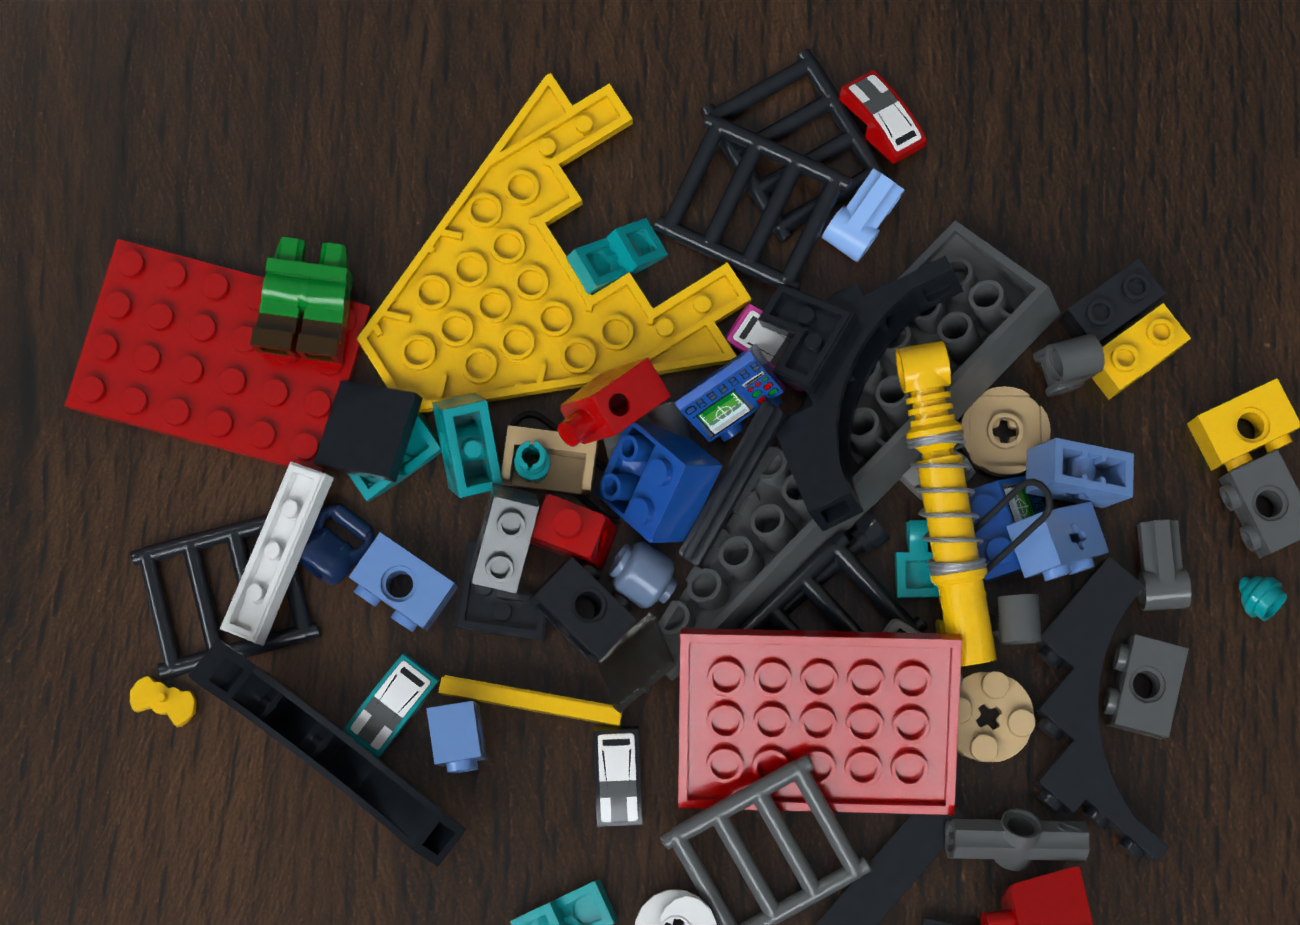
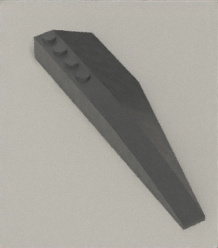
[641,220,1061,681]

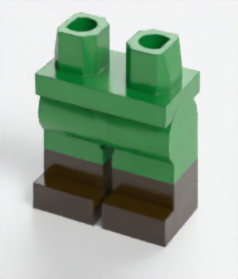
[250,237,354,364]

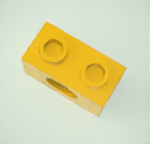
[1092,303,1191,400]
[1187,379,1300,472]

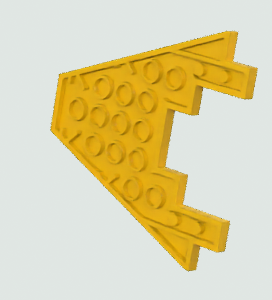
[357,73,752,413]

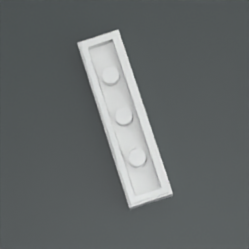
[220,461,334,646]

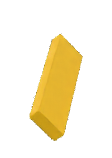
[438,675,623,727]

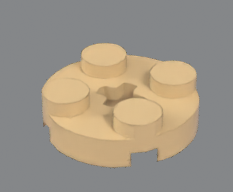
[960,386,1051,477]
[957,672,1035,762]

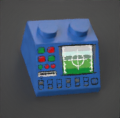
[674,344,786,442]
[969,475,1045,584]

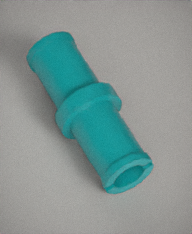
[514,441,551,483]

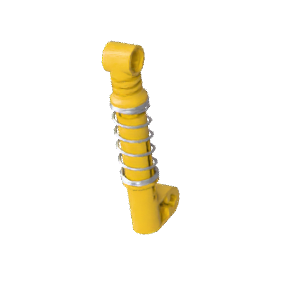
[896,341,997,666]

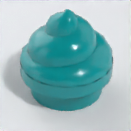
[1239,576,1287,621]

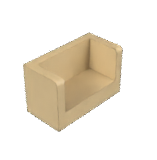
[501,425,598,496]

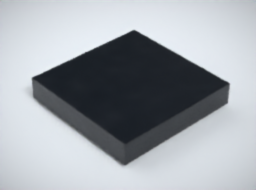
[314,380,423,482]

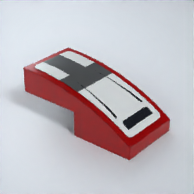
[839,70,927,164]

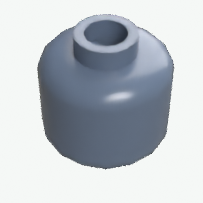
[608,541,678,609]

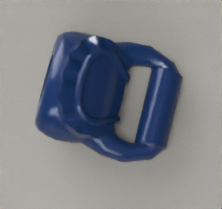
[298,503,375,585]

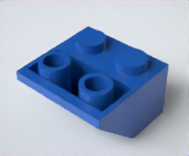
[595,419,723,543]

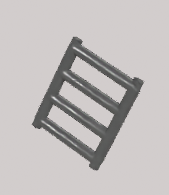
[660,754,872,925]

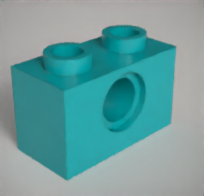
[432,393,503,498]

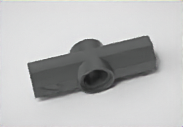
[944,808,1090,871]

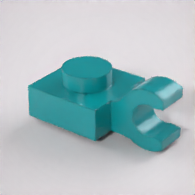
[894,520,940,598]

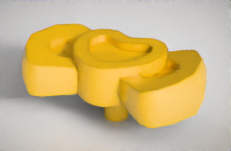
[130,676,197,727]

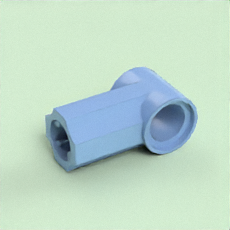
[821,168,905,263]

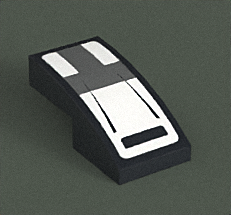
[593,726,643,827]

